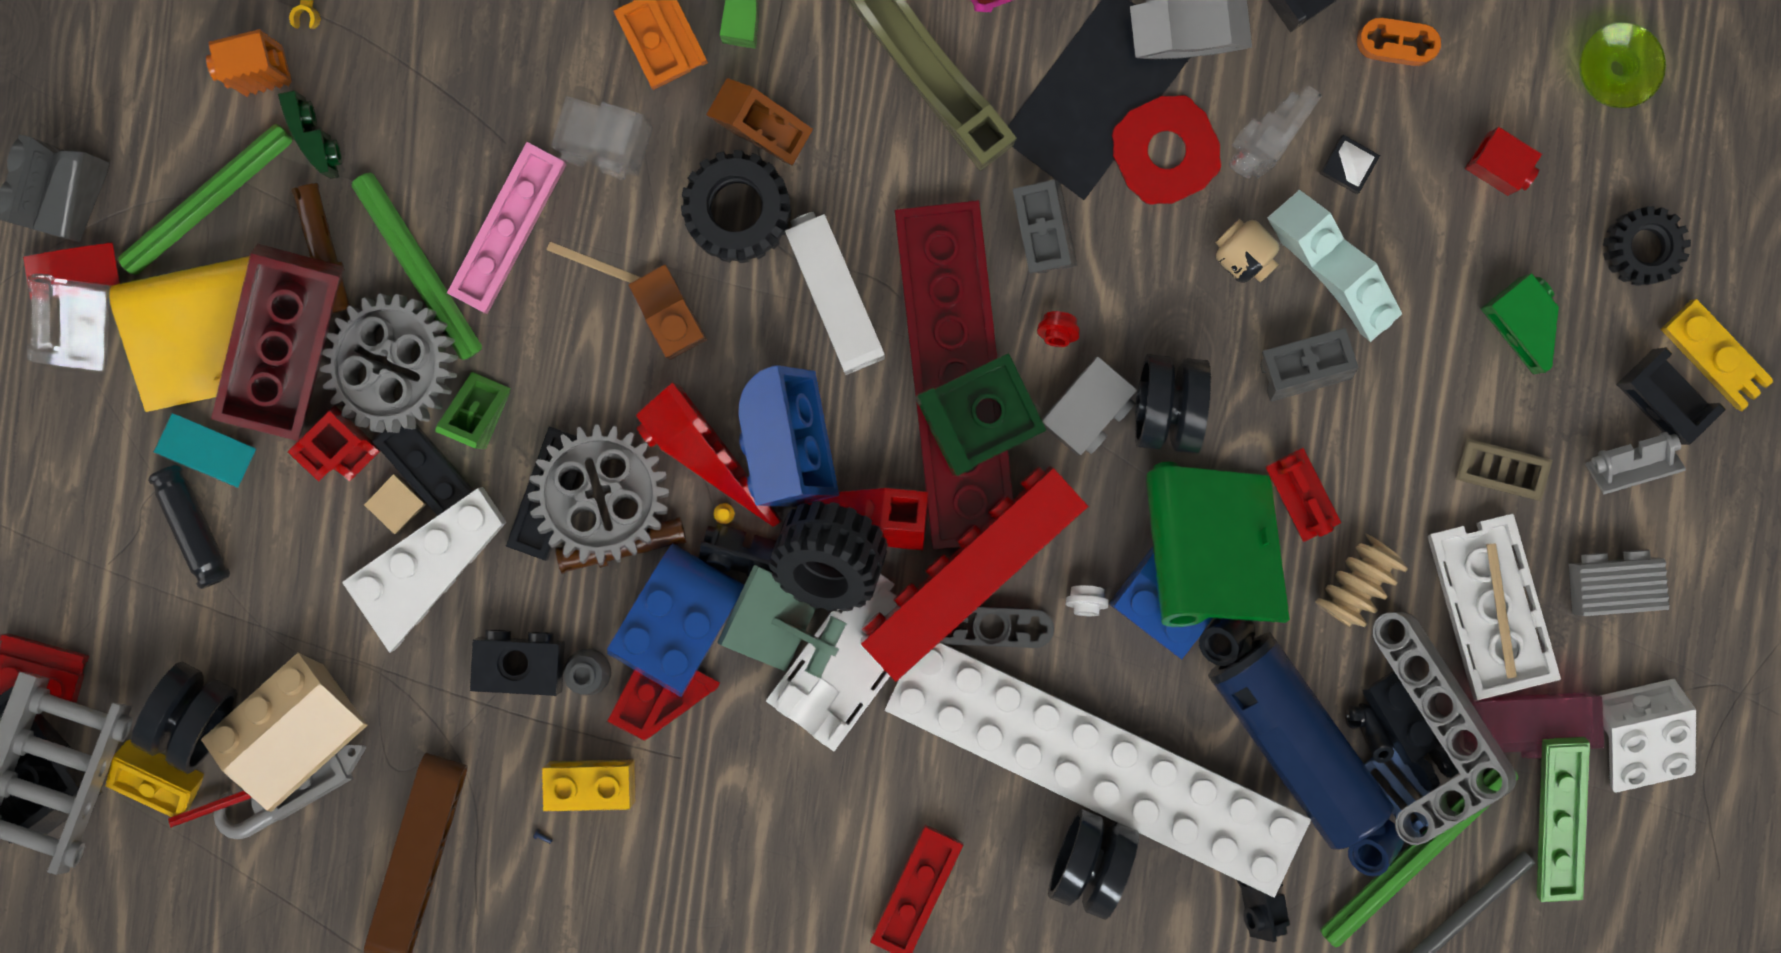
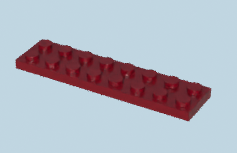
[894,200,1013,550]

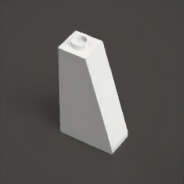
[785,212,885,375]

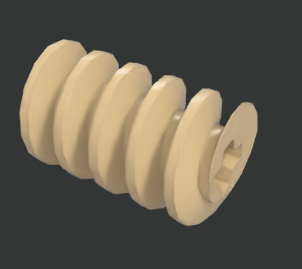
[1315,534,1408,628]

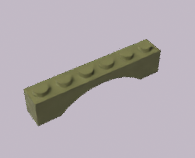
[847,0,1017,171]

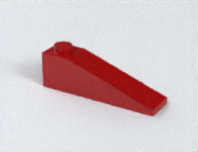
[636,383,782,527]

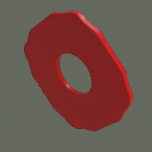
[1112,95,1221,205]

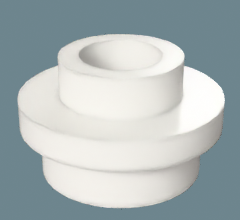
[1066,586,1109,616]

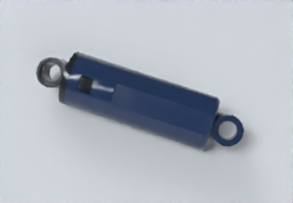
[1199,618,1404,877]

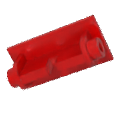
[1265,447,1341,542]

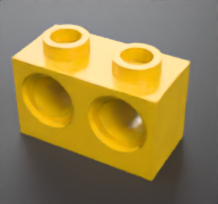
[542,759,635,811]

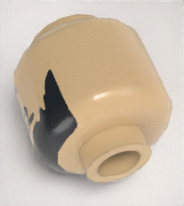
[1215,219,1279,283]

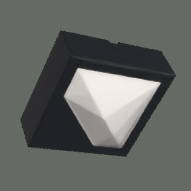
[1320,135,1380,194]

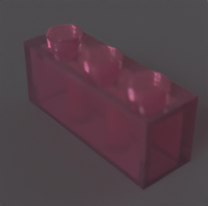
[1464,692,1604,758]

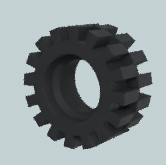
[1603,206,1691,286]

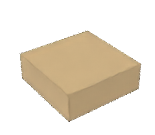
[364,474,427,534]

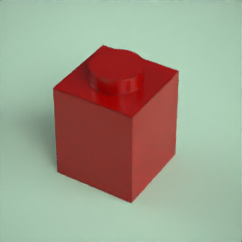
[1465,127,1542,196]

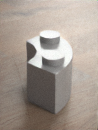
[1130,0,1252,59]

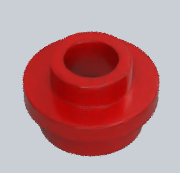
[1037,311,1080,347]

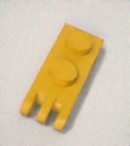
[1660,299,1773,412]

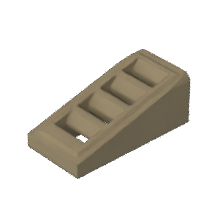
[1456,439,1553,502]

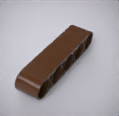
[364,753,468,953]

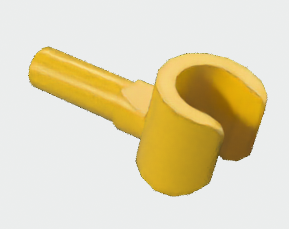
[289,0,321,29]

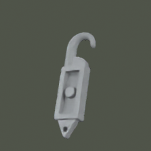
[213,745,366,840]

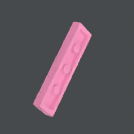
[447,142,567,314]

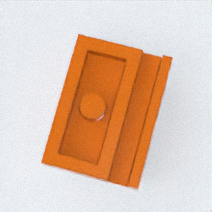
[613,0,708,90]

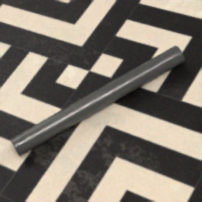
[1410,851,1536,953]

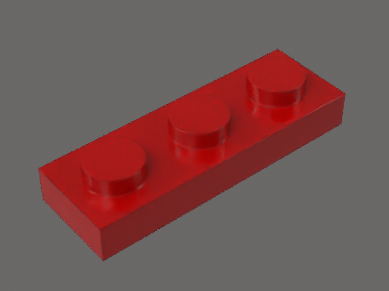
[870,825,964,953]

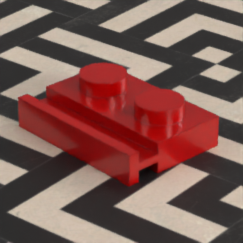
[0,633,89,703]

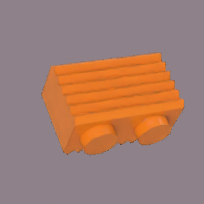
[206,29,292,97]

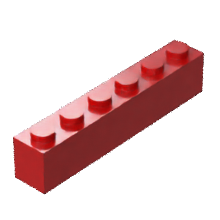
[861,466,1089,682]

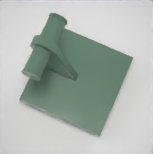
[717,565,847,678]

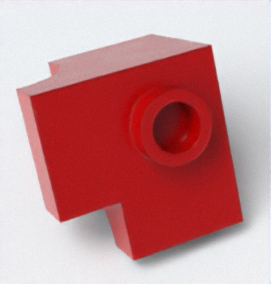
[287,405,380,482]

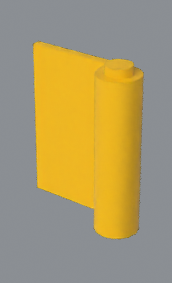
[109,256,250,412]

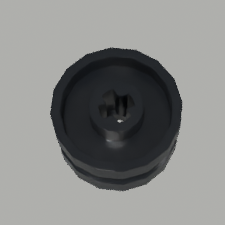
[1135,354,1211,453]
[131,661,238,774]
[1048,809,1139,920]

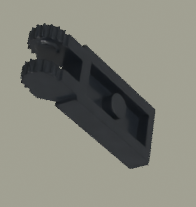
[1362,670,1459,792]

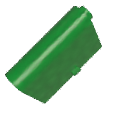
[1145,462,1290,627]

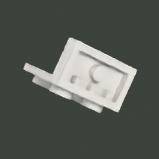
[1592,679,1696,793]

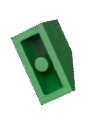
[1480,273,1559,375]

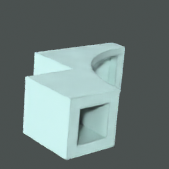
[1267,190,1402,342]

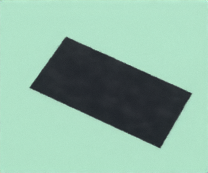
[1008,0,1191,200]

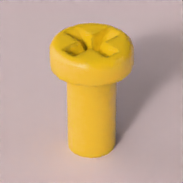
[714,503,735,524]

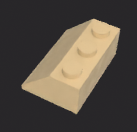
[201,653,368,812]

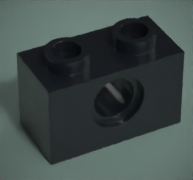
[470,630,565,696]

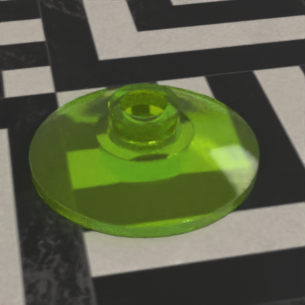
[1579,22,1666,109]

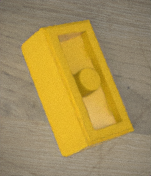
[105,740,204,817]

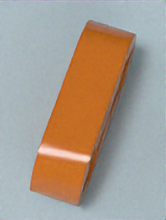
[1357,18,1441,66]

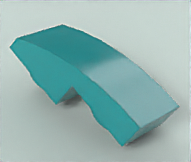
[153,413,256,488]

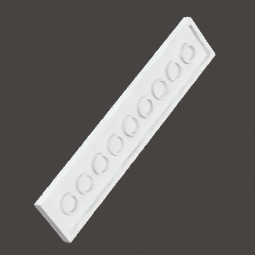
[884,642,1311,898]

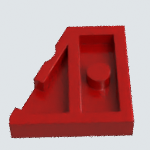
[606,670,720,741]

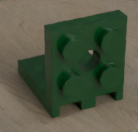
[915,353,1047,476]

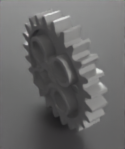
[320,294,458,433]
[528,425,669,565]

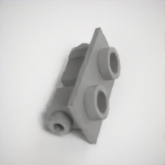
[1585,432,1686,495]

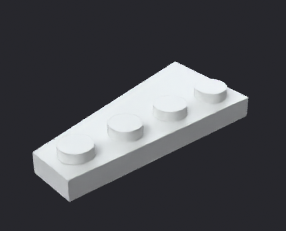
[342,487,507,653]

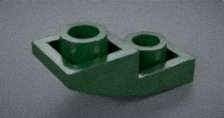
[278,90,342,179]

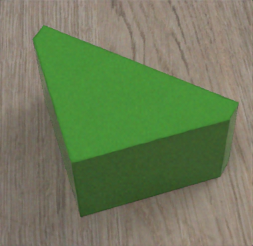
[435,372,511,449]

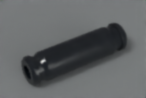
[148,464,230,589]

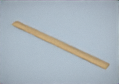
[547,242,641,283]
[1486,543,1517,678]

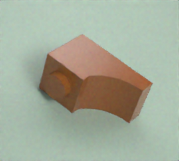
[706,78,813,166]
[628,264,708,360]

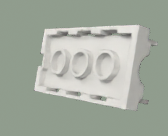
[1427,514,1561,701]
[766,573,897,751]

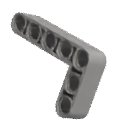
[1373,612,1516,845]

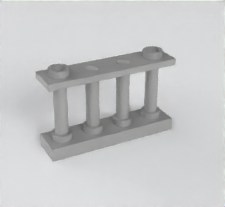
[0,672,133,875]

